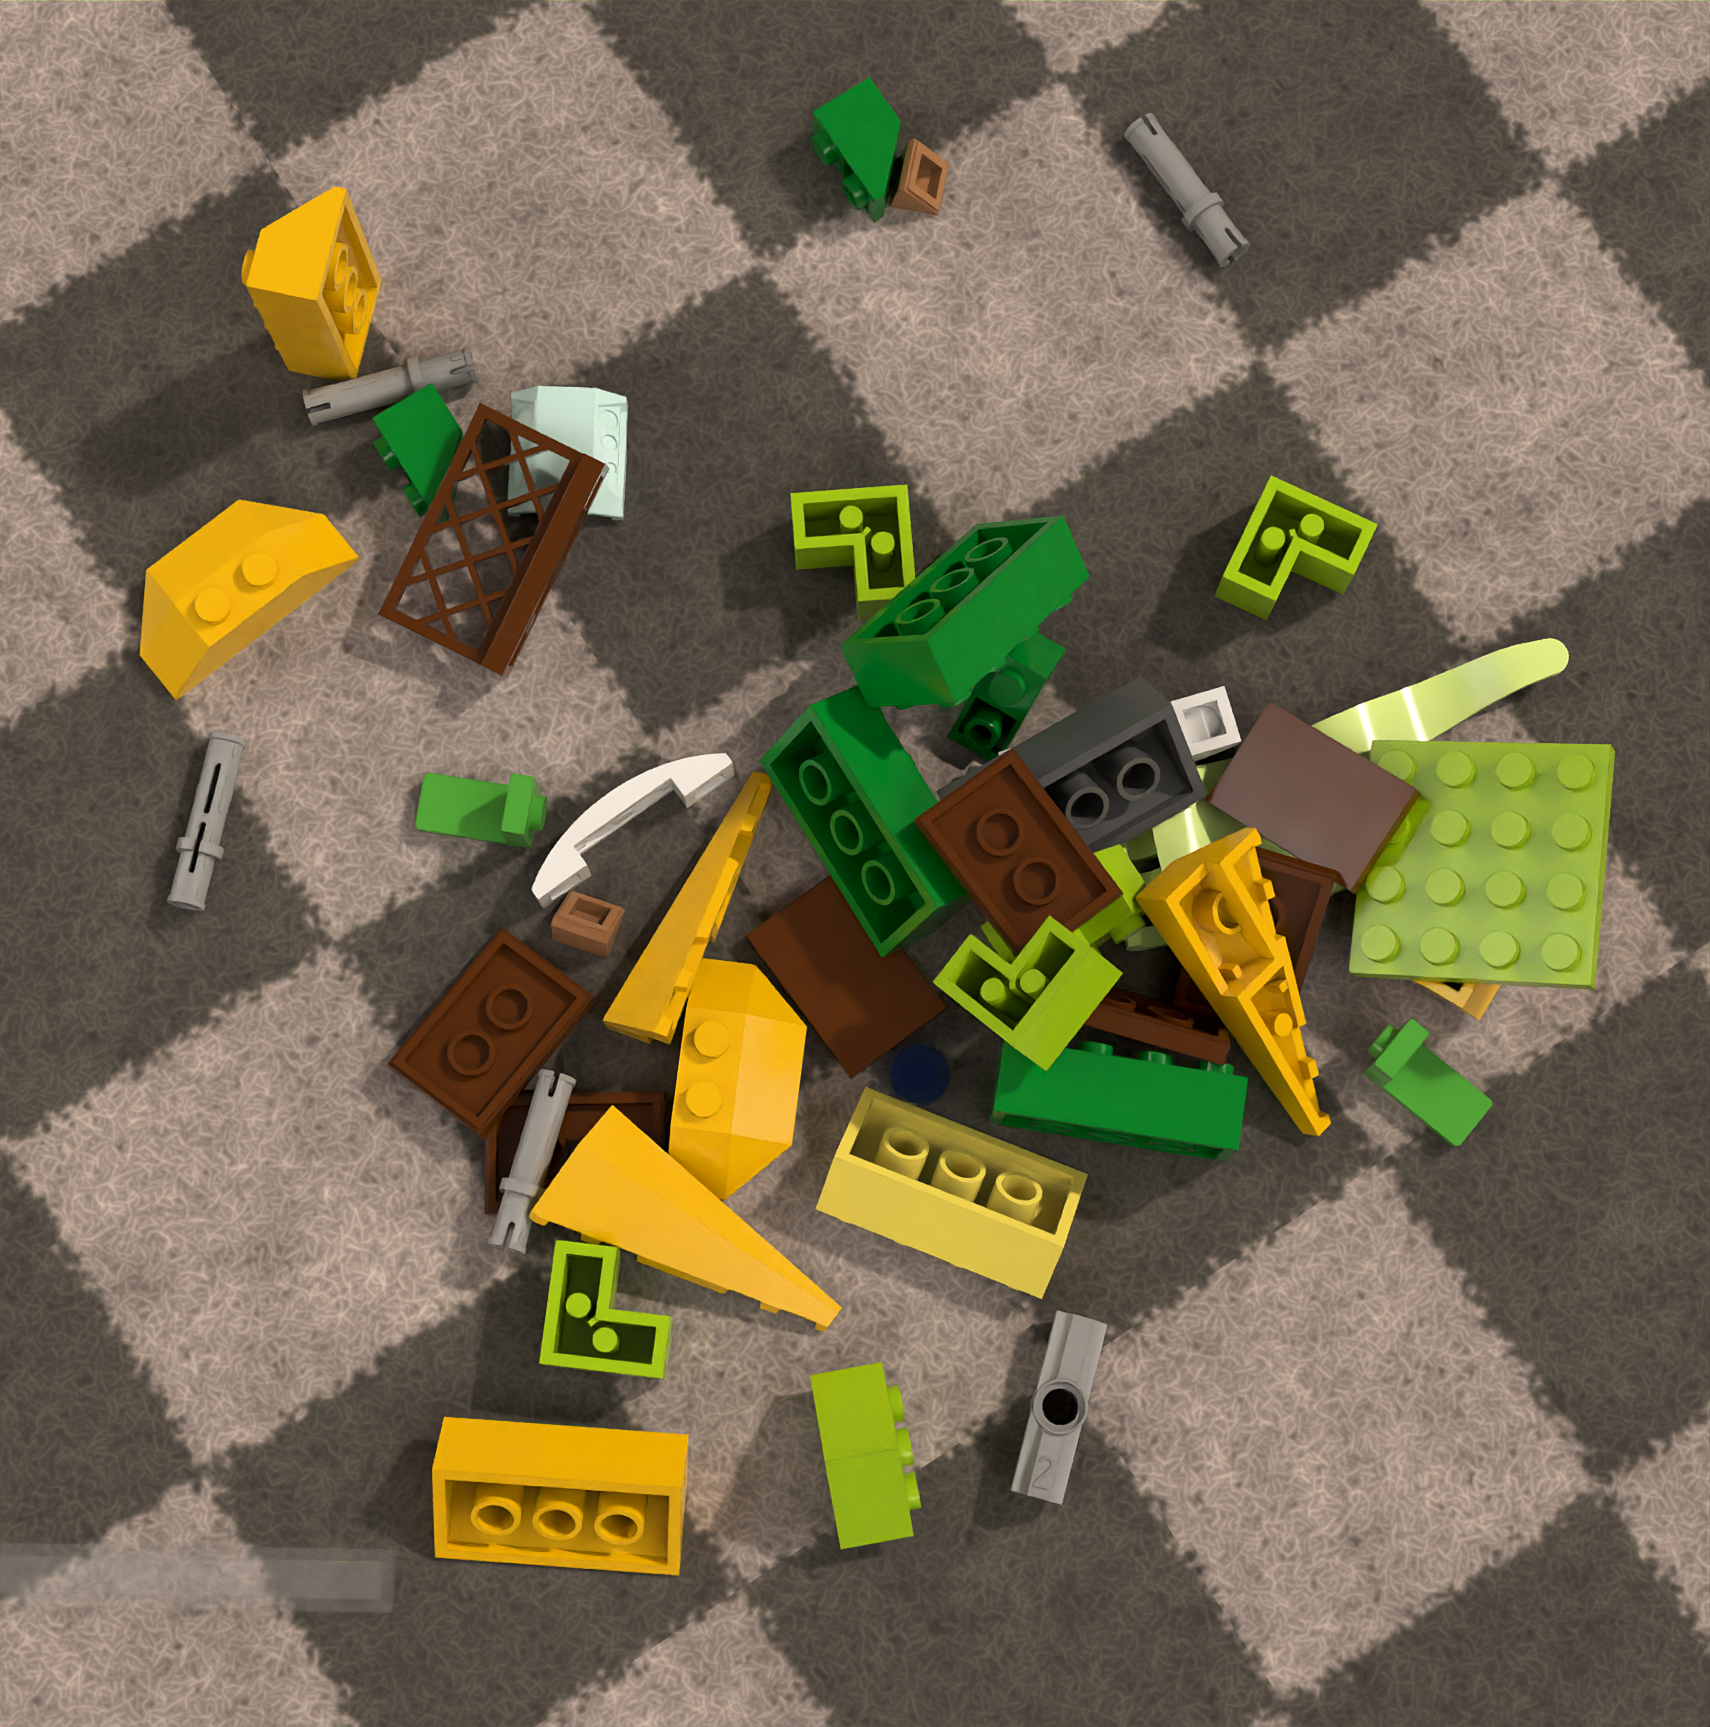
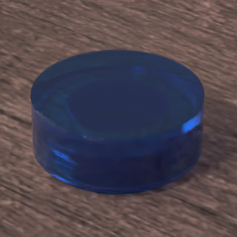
[889,1045,949,1107]

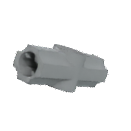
[1010,1311,1108,1505]

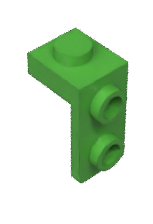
[415,773,547,849]
[1362,1018,1492,1147]

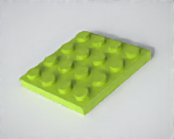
[1349,740,1615,990]

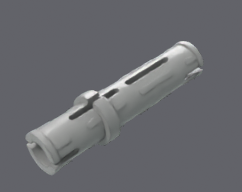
[1124,113,1251,267]
[303,346,479,426]
[167,732,246,912]
[487,1069,576,1255]

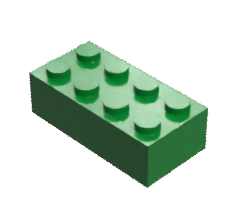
[840,515,1090,710]
[759,685,971,958]
[988,1040,1248,1162]

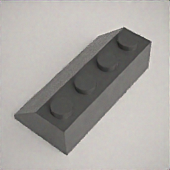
[936,675,1207,853]

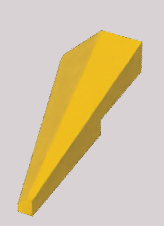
[602,772,774,1045]
[1135,827,1331,1136]
[528,1105,842,1332]

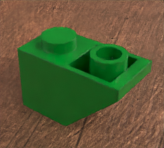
[810,77,901,222]
[372,383,464,524]
[947,633,1067,762]

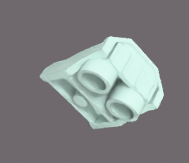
[508,386,628,520]

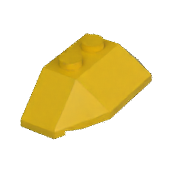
[140,499,360,700]
[669,958,807,1200]

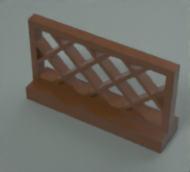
[378,403,610,677]

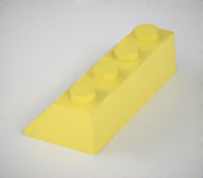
[816,1087,1088,1299]

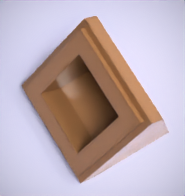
[890,139,949,215]
[551,891,625,958]

